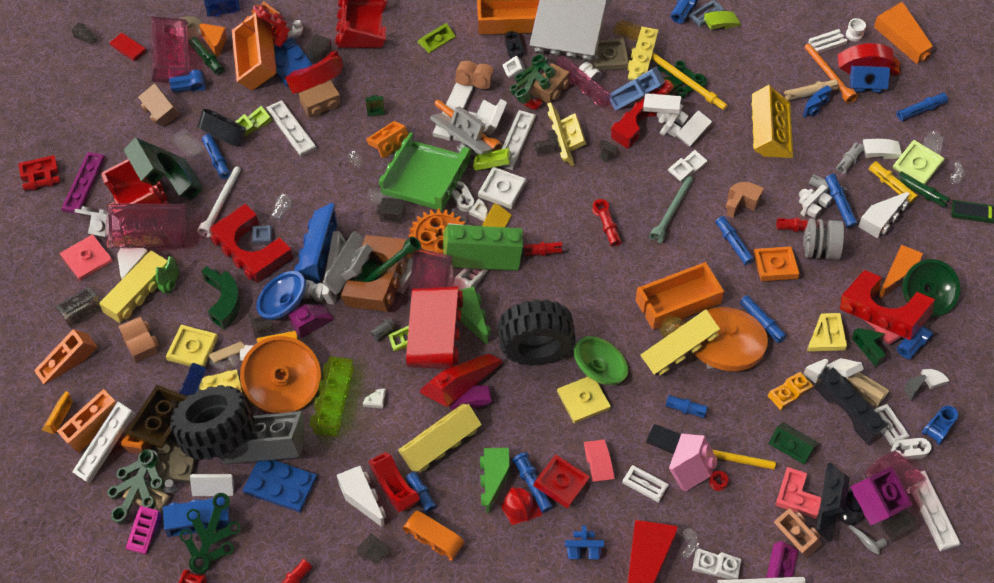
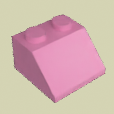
[669,434,717,491]

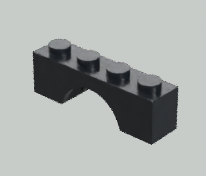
[815,367,888,446]

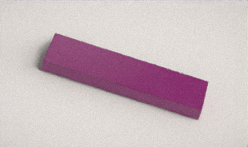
[61,152,105,214]

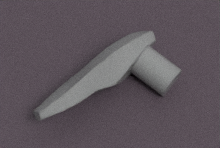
[145,479,179,493]
[848,525,887,554]

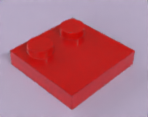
[533,454,590,509]

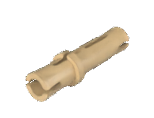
[784,79,838,101]

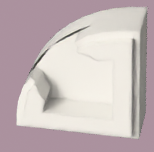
[469,199,488,221]
[921,369,949,389]
[363,389,386,409]

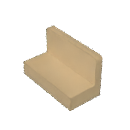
[845,372,889,408]

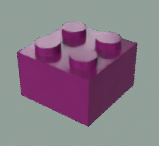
[850,466,913,526]

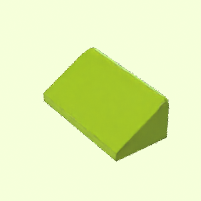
[417,23,456,53]

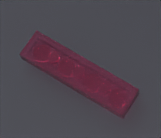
[557,55,610,108]

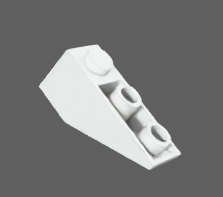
[859,192,910,238]
[337,466,386,527]

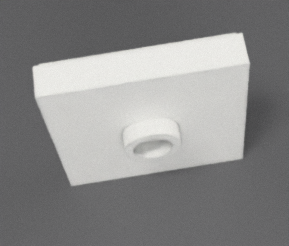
[478,167,526,209]

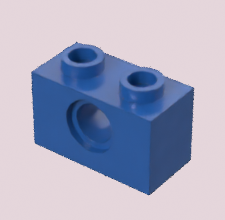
[850,66,890,92]

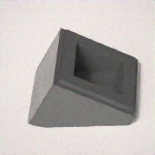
[904,375,926,401]

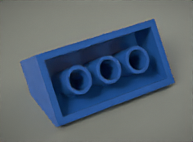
[294,203,338,284]

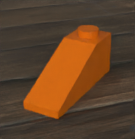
[879,245,923,298]
[34,329,98,385]
[57,389,117,453]

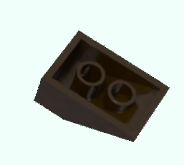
[125,385,188,449]

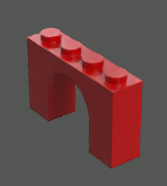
[209,204,293,283]
[840,270,935,340]

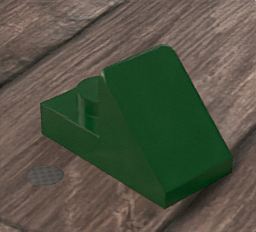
[851,328,886,367]

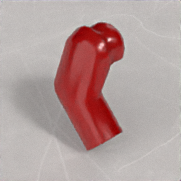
[524,98,542,110]

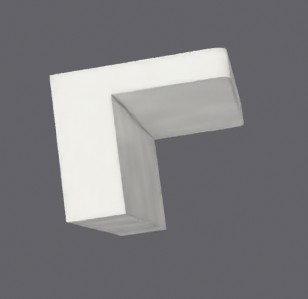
[476,99,507,136]

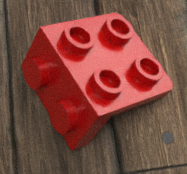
[253,5,290,47]

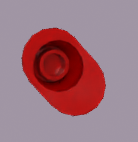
[501,487,542,525]

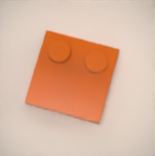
[754,246,799,281]

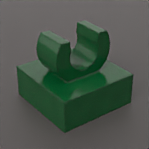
[366,95,385,116]

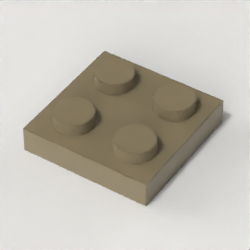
[592,38,629,71]
[148,442,195,483]

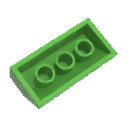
[443,224,523,271]

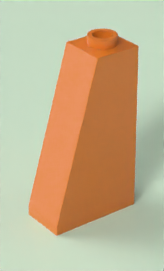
[874,2,933,64]

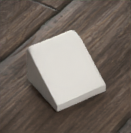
[503,56,526,78]
[804,359,828,383]

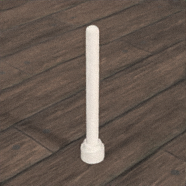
[197,167,241,238]

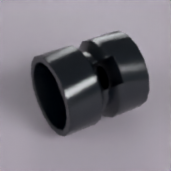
[837,489,864,526]

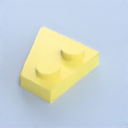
[807,313,847,352]

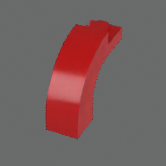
[838,43,900,76]
[285,51,344,94]
[368,452,420,512]

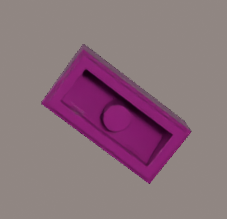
[766,541,798,578]

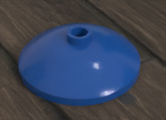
[256,271,306,320]

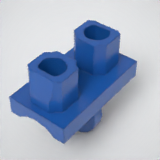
[564,525,604,560]

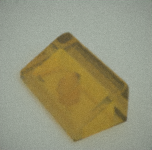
[613,19,641,42]

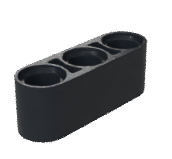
[197,109,246,147]

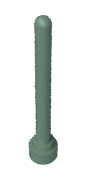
[649,176,693,243]

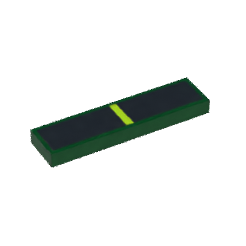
[951,200,994,224]

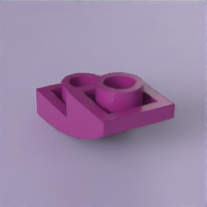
[449,385,492,411]

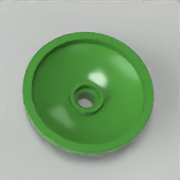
[574,336,628,385]

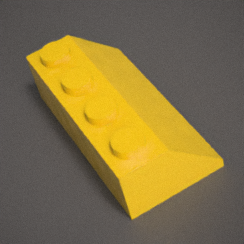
[751,85,793,158]

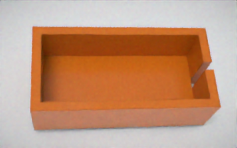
[477,0,539,35]
[232,12,277,91]
[635,262,724,330]

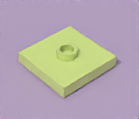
[892,140,945,185]

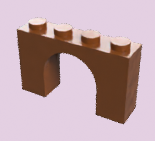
[341,235,412,312]

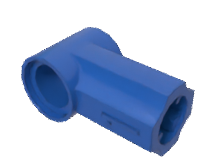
[670,0,698,24]
[169,70,205,93]
[896,326,934,359]

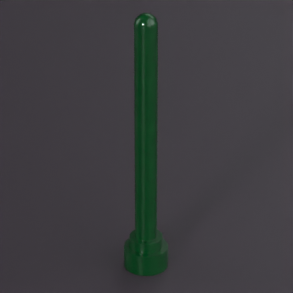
[361,236,421,282]

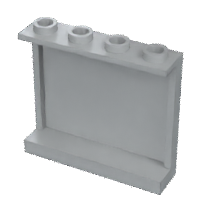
[529,0,612,61]

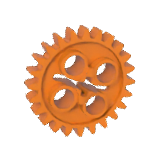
[409,209,465,266]

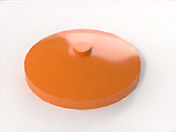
[694,307,768,371]
[240,336,321,414]

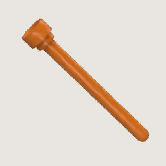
[805,44,858,104]
[435,100,502,151]

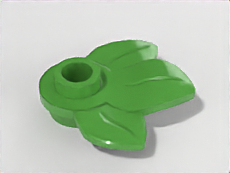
[156,256,179,294]

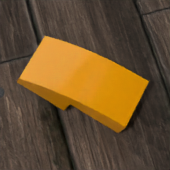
[768,372,813,410]

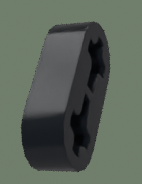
[505,31,523,59]

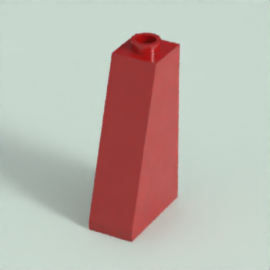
[627,520,677,583]

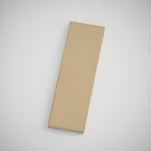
[208,341,245,363]

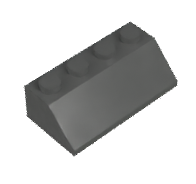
[220,411,304,464]

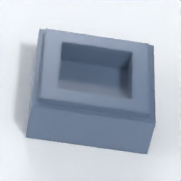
[252,225,272,244]

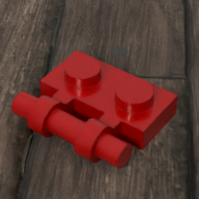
[18,155,61,191]

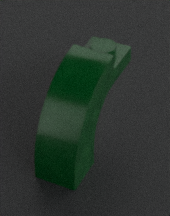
[201,266,240,330]

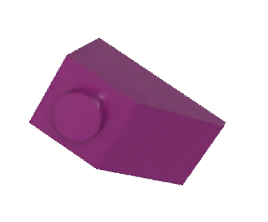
[289,304,334,338]

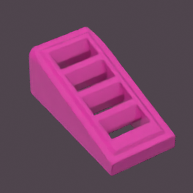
[126,506,162,554]

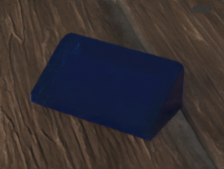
[179,362,206,396]

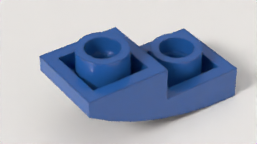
[803,85,832,118]

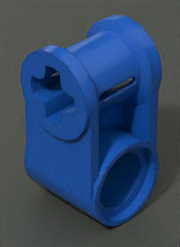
[922,405,958,445]

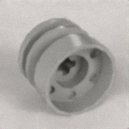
[804,219,844,260]

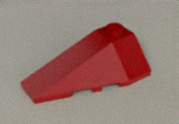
[419,353,503,407]

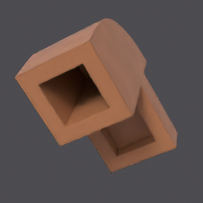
[725,182,764,218]

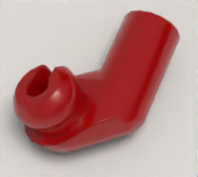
[658,80,673,95]

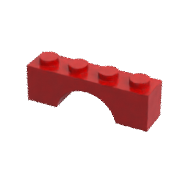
[611,88,660,149]

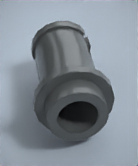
[370,318,396,342]

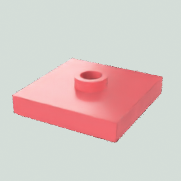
[60,234,113,281]

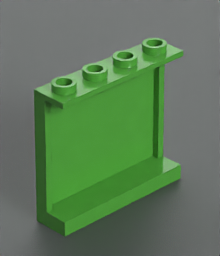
[379,132,470,211]

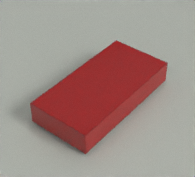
[109,33,147,62]

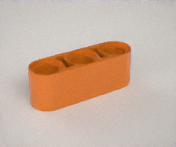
[403,510,465,561]

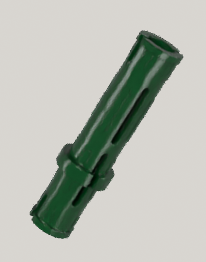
[188,37,224,75]
[897,171,950,208]

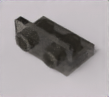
[55,287,102,329]

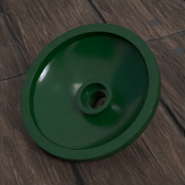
[902,259,961,317]

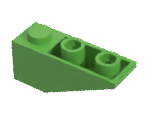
[459,287,491,344]
[480,448,509,513]

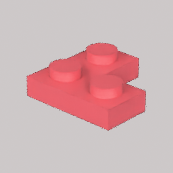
[775,467,821,519]

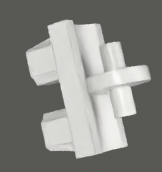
[657,104,688,137]
[799,184,832,219]

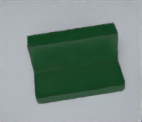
[768,422,818,464]

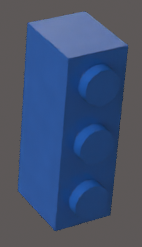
[163,497,231,537]

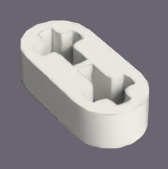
[451,181,474,212]
[891,438,931,460]

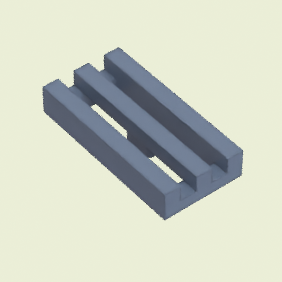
[688,0,725,27]

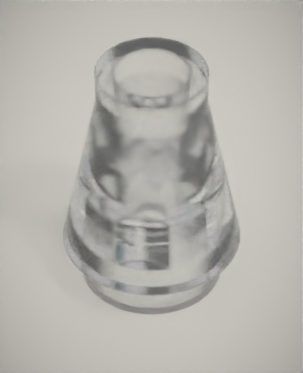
[270,194,294,222]

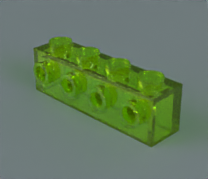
[310,356,354,437]

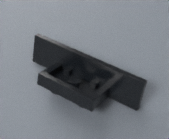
[816,463,850,542]

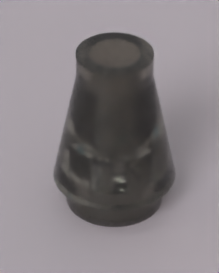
[71,23,98,46]

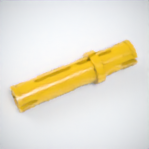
[869,161,918,204]

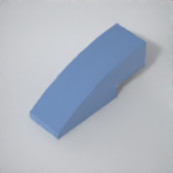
[607,66,665,111]

